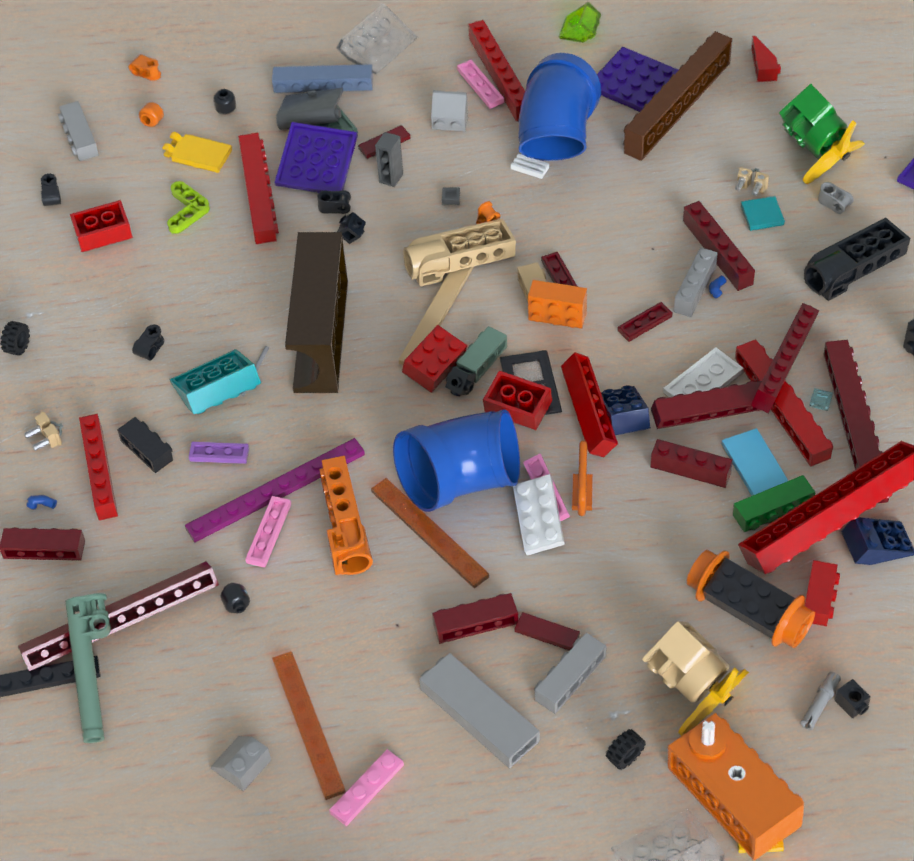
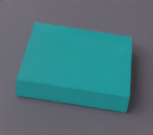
[741,196,785,231]

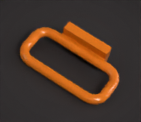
[572,440,593,516]

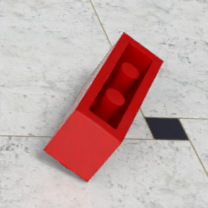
[805,560,840,626]

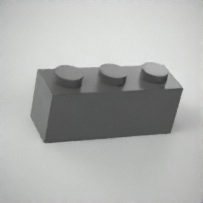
[375,132,403,187]

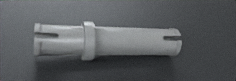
[801,672,841,730]

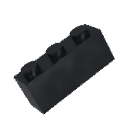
[117,417,173,473]

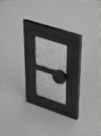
[500,350,562,415]

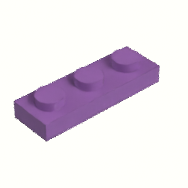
[189,442,249,464]

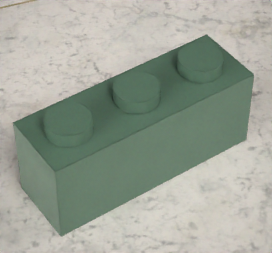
[456,326,507,383]

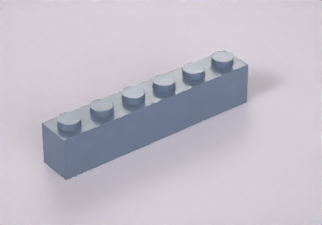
[272,64,373,93]

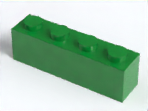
[733,475,816,532]

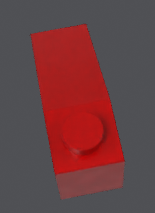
[751,36,781,82]

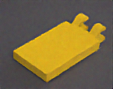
[162,132,232,173]

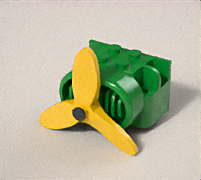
[779,83,865,184]

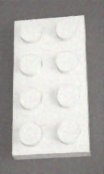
[663,347,743,398]
[513,474,565,556]

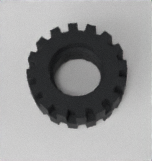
[0,321,30,356]
[606,729,646,770]

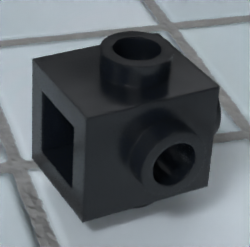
[337,212,366,244]
[445,366,477,397]

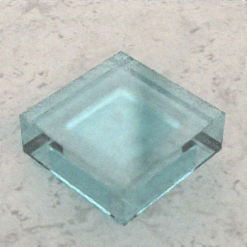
[809,388,833,411]

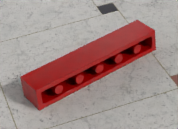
[561,352,618,458]
[79,413,118,521]

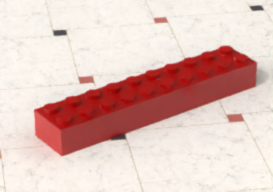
[738,441,914,574]

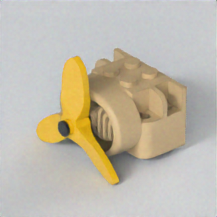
[642,621,749,736]

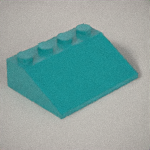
[170,349,261,414]

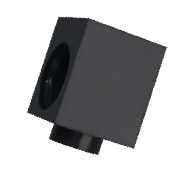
[835,679,871,719]

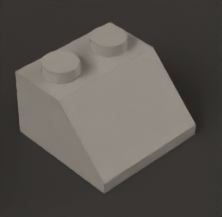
[431,90,468,131]
[211,736,271,791]

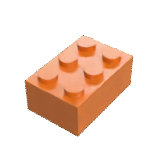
[528,280,587,329]

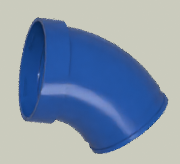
[518,53,601,161]
[393,410,520,512]

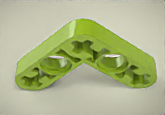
[167,181,210,234]

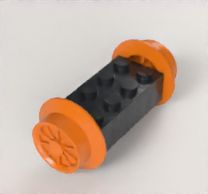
[686,550,815,648]

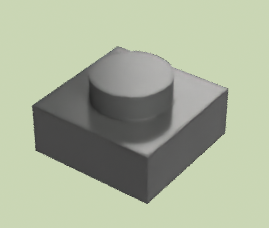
[442,187,460,205]

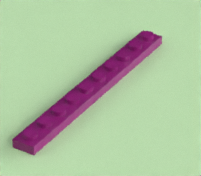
[185,438,365,543]

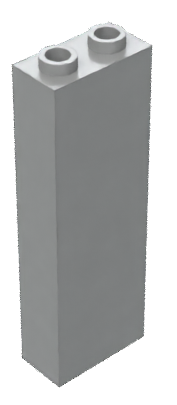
[419,653,540,769]

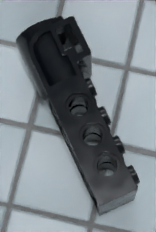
[804,217,911,301]

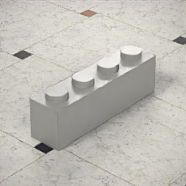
[58,101,99,161]
[674,247,718,317]
[534,633,606,714]

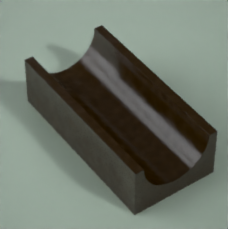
[285,232,348,393]

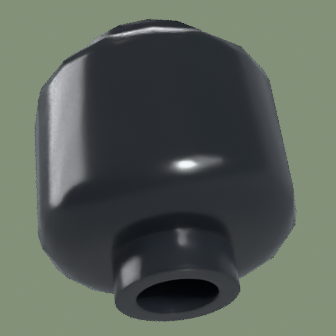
[213,89,236,114]
[220,583,250,613]

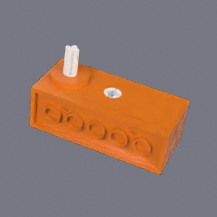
[668,713,804,861]

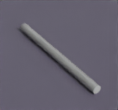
[240,346,269,396]

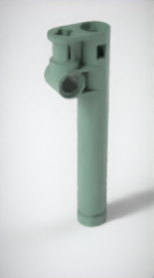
[65,593,111,743]

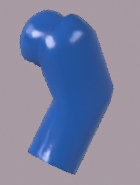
[709,275,727,298]
[26,495,57,509]

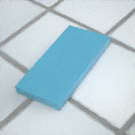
[721,428,788,496]

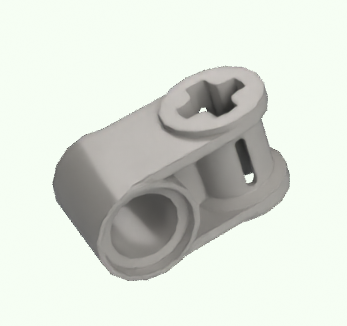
[818,182,854,214]

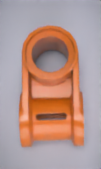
[129,54,161,81]
[476,201,501,224]

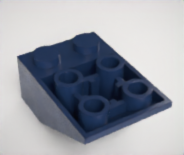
[601,385,651,435]
[841,517,914,565]

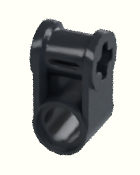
[41,173,61,206]
[317,190,351,214]
[132,324,164,360]

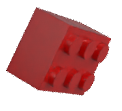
[70,200,133,252]
[402,325,467,393]
[483,371,552,430]

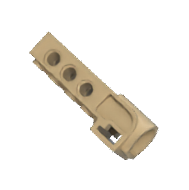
[403,218,516,287]

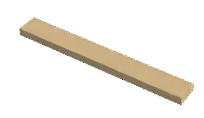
[399,266,474,365]

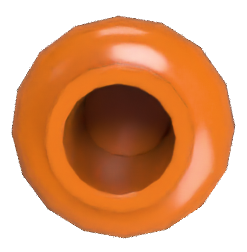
[139,102,164,127]

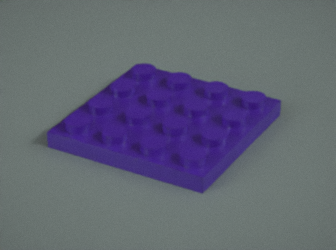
[597,46,678,112]
[274,122,358,193]

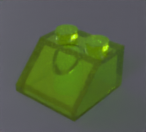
[559,2,602,43]

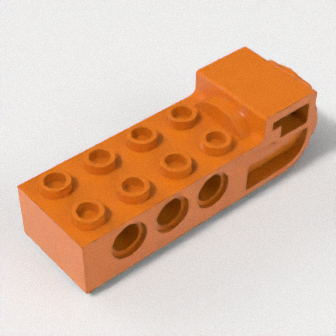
[319,455,373,575]

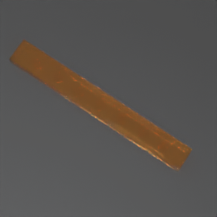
[371,478,489,589]
[272,651,346,800]

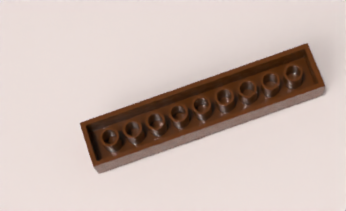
[623,31,732,161]

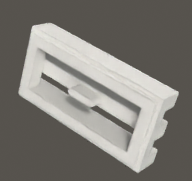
[511,154,549,179]

